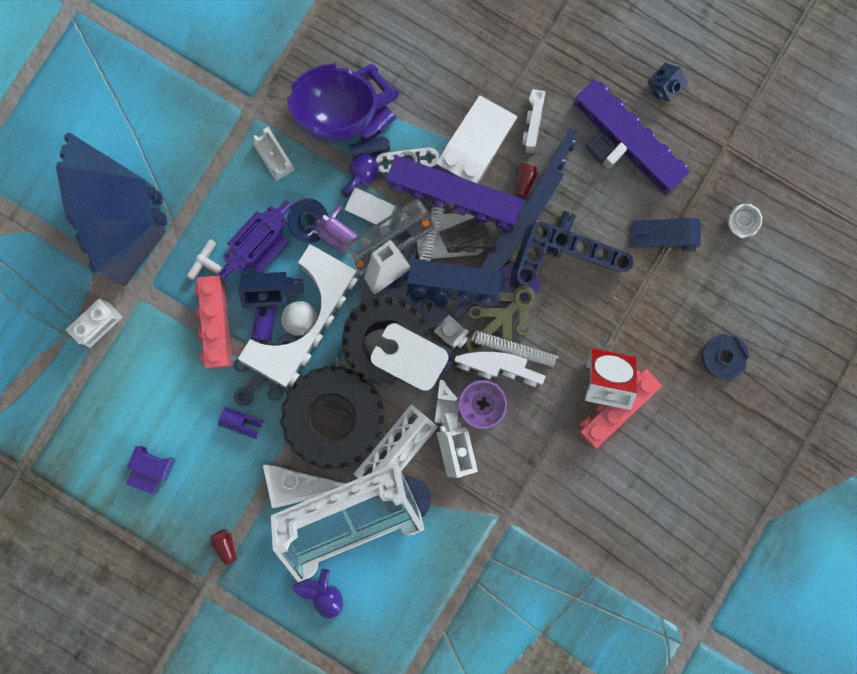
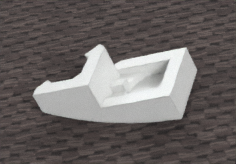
[434,380,459,424]

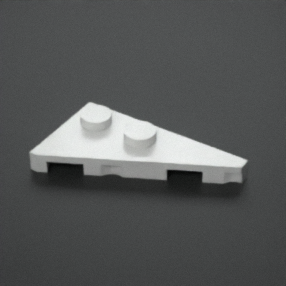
[263,464,346,508]

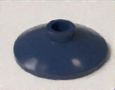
[287,198,329,243]

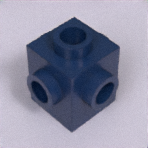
[647,63,688,102]

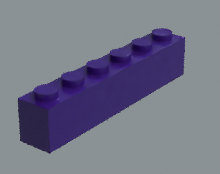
[573,79,690,196]
[386,155,523,231]

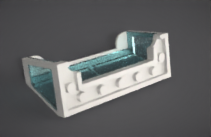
[271,463,424,582]

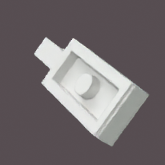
[522,89,545,154]

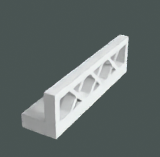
[354,404,438,496]

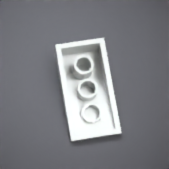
[436,95,517,184]

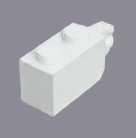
[437,412,478,478]

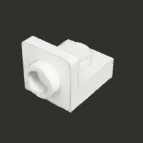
[434,315,469,349]

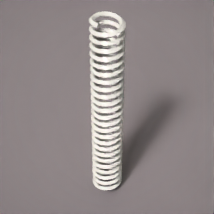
[418,205,445,261]
[471,330,559,368]

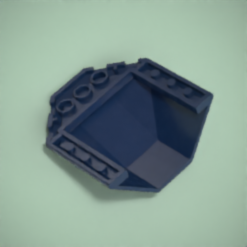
[56,133,167,286]

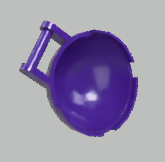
[287,63,399,143]

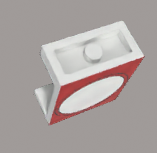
[585,348,637,410]

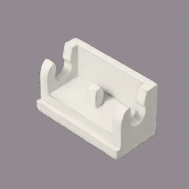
[252,127,295,181]
[345,187,397,229]

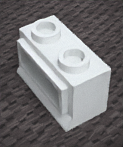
[66,299,123,348]

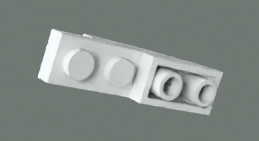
[454,352,546,387]

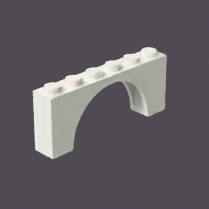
[238,244,358,390]

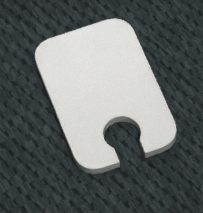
[416,213,484,260]
[371,323,448,391]

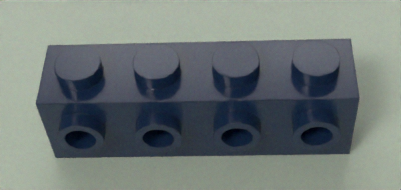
[407,259,504,307]

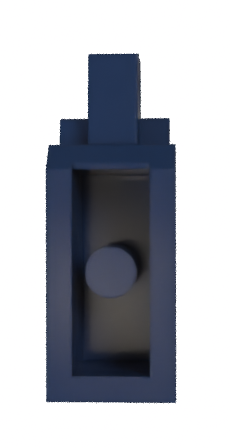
[238,272,305,308]

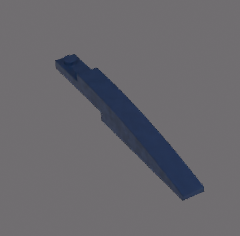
[453,127,578,320]

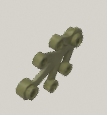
[466,285,535,353]

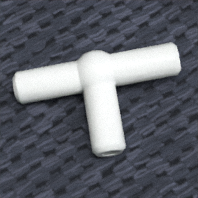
[187,240,223,280]

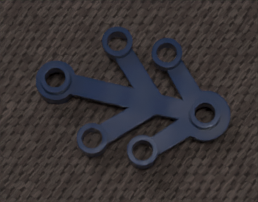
[233,335,297,406]

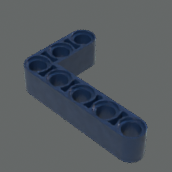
[511,222,634,286]

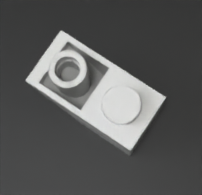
[364,240,411,294]

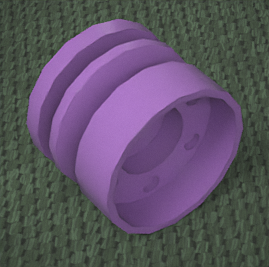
[459,380,507,429]

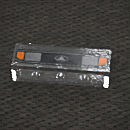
[341,198,436,276]

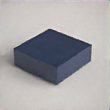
[585,130,617,162]

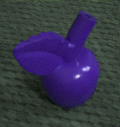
[340,154,380,197]
[293,569,343,619]

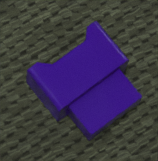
[126,445,176,495]

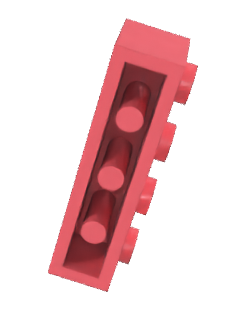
[194,275,233,369]
[577,369,662,448]

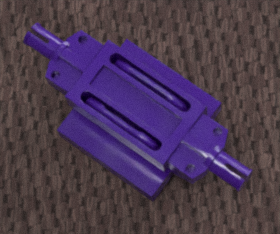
[218,199,293,279]

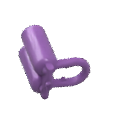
[314,205,358,254]

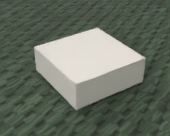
[603,142,627,169]

